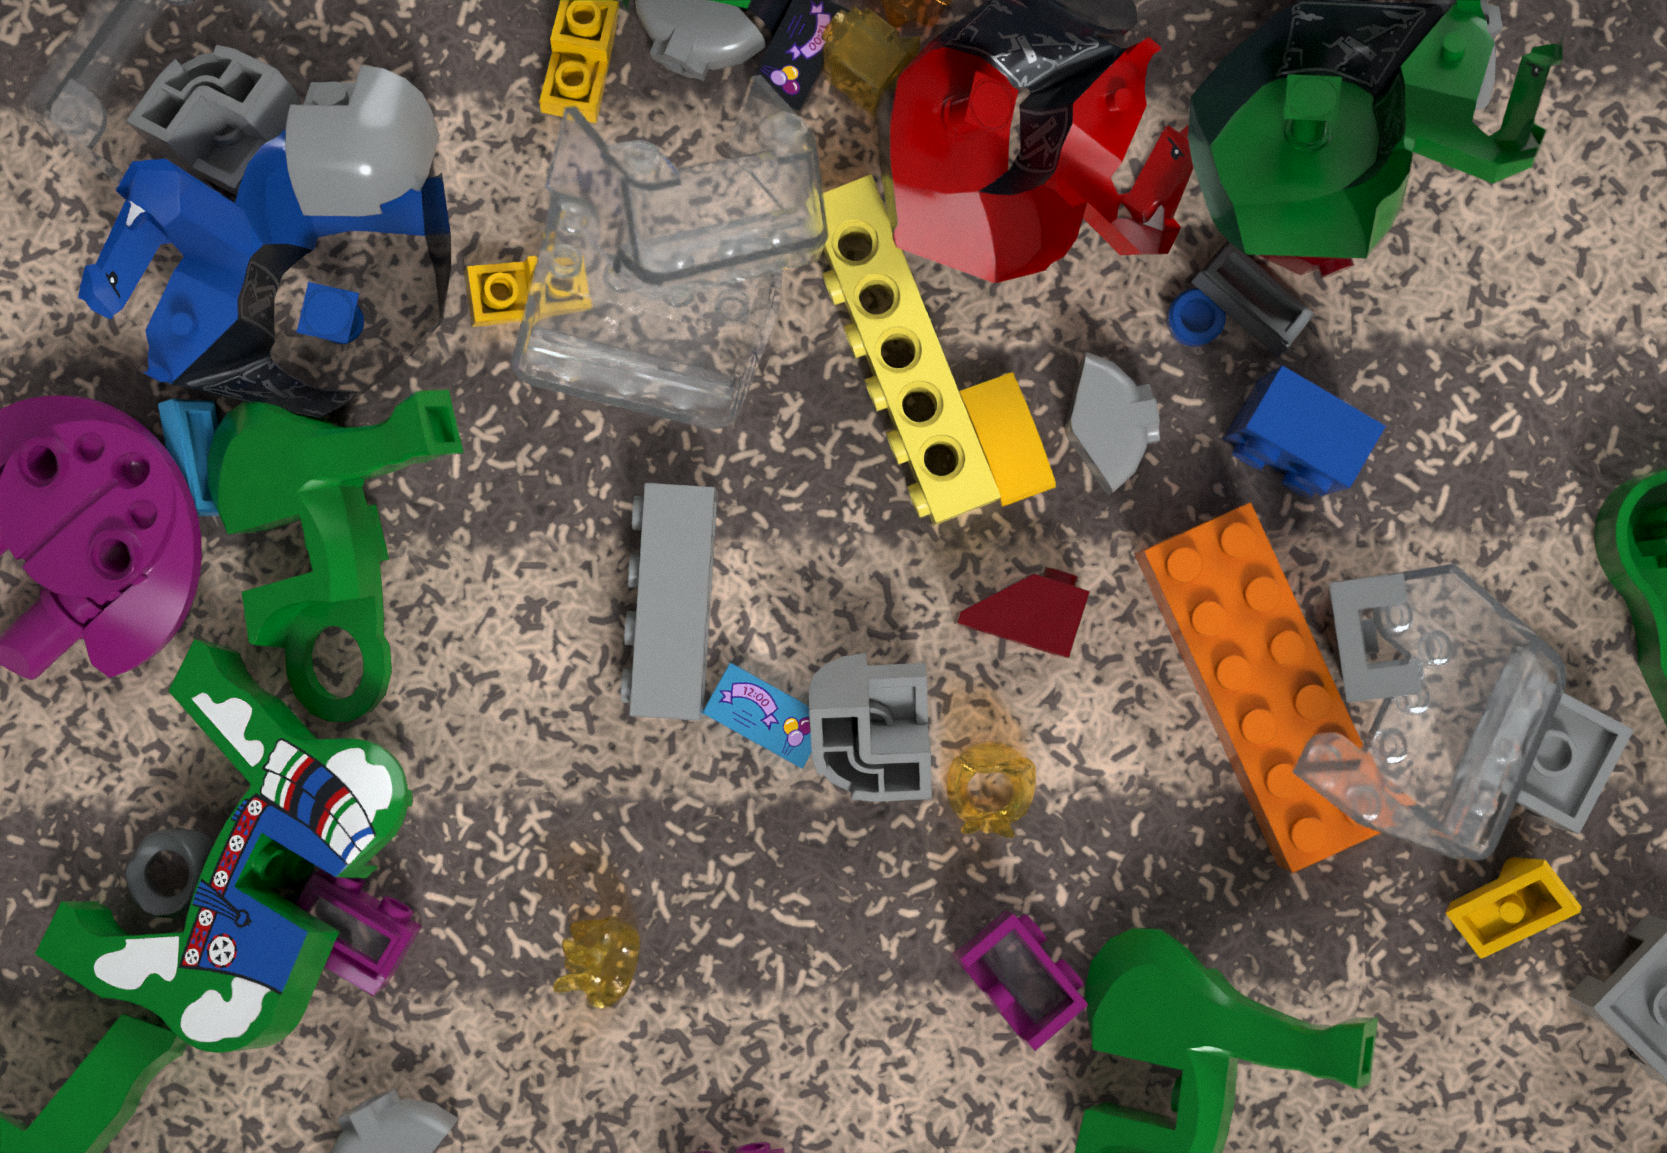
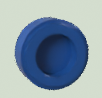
[1166,288,1226,347]

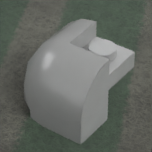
[126,45,302,195]
[285,65,440,217]
[809,653,932,802]

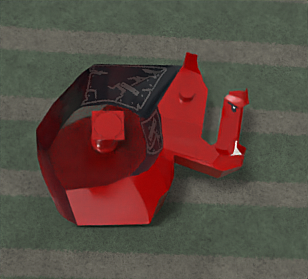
[876,0,1194,283]

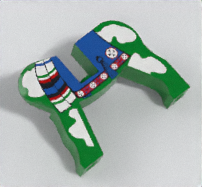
[35,639,413,1053]

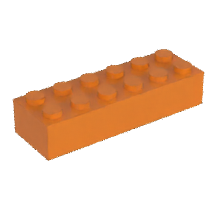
[1134,502,1400,873]

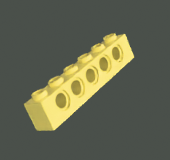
[801,174,1001,526]

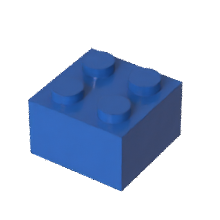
[1223,365,1386,499]

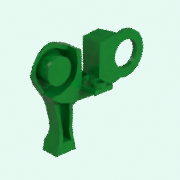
[207,389,464,722]
[1074,927,1378,1153]

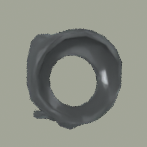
[124,828,215,919]

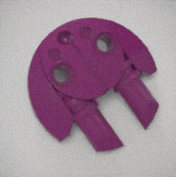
[0,395,202,680]

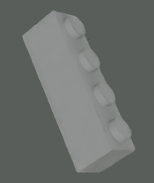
[621,483,718,721]

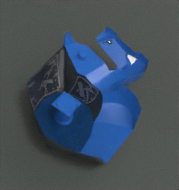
[78,129,451,418]

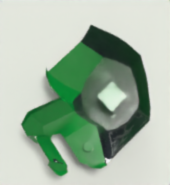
[1188,0,1563,259]

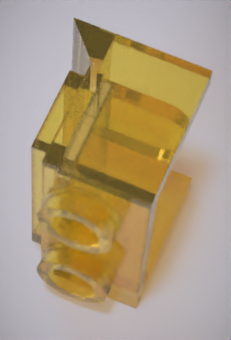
[822,6,921,119]

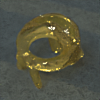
[947,741,1036,839]
[553,915,640,1008]

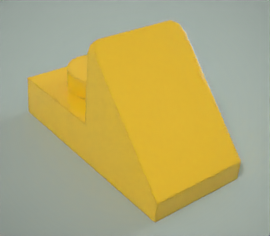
[1445,857,1582,959]

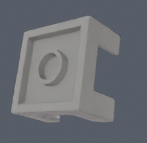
[1329,572,1422,703]
[1454,673,1634,834]
[1568,914,1667,1086]

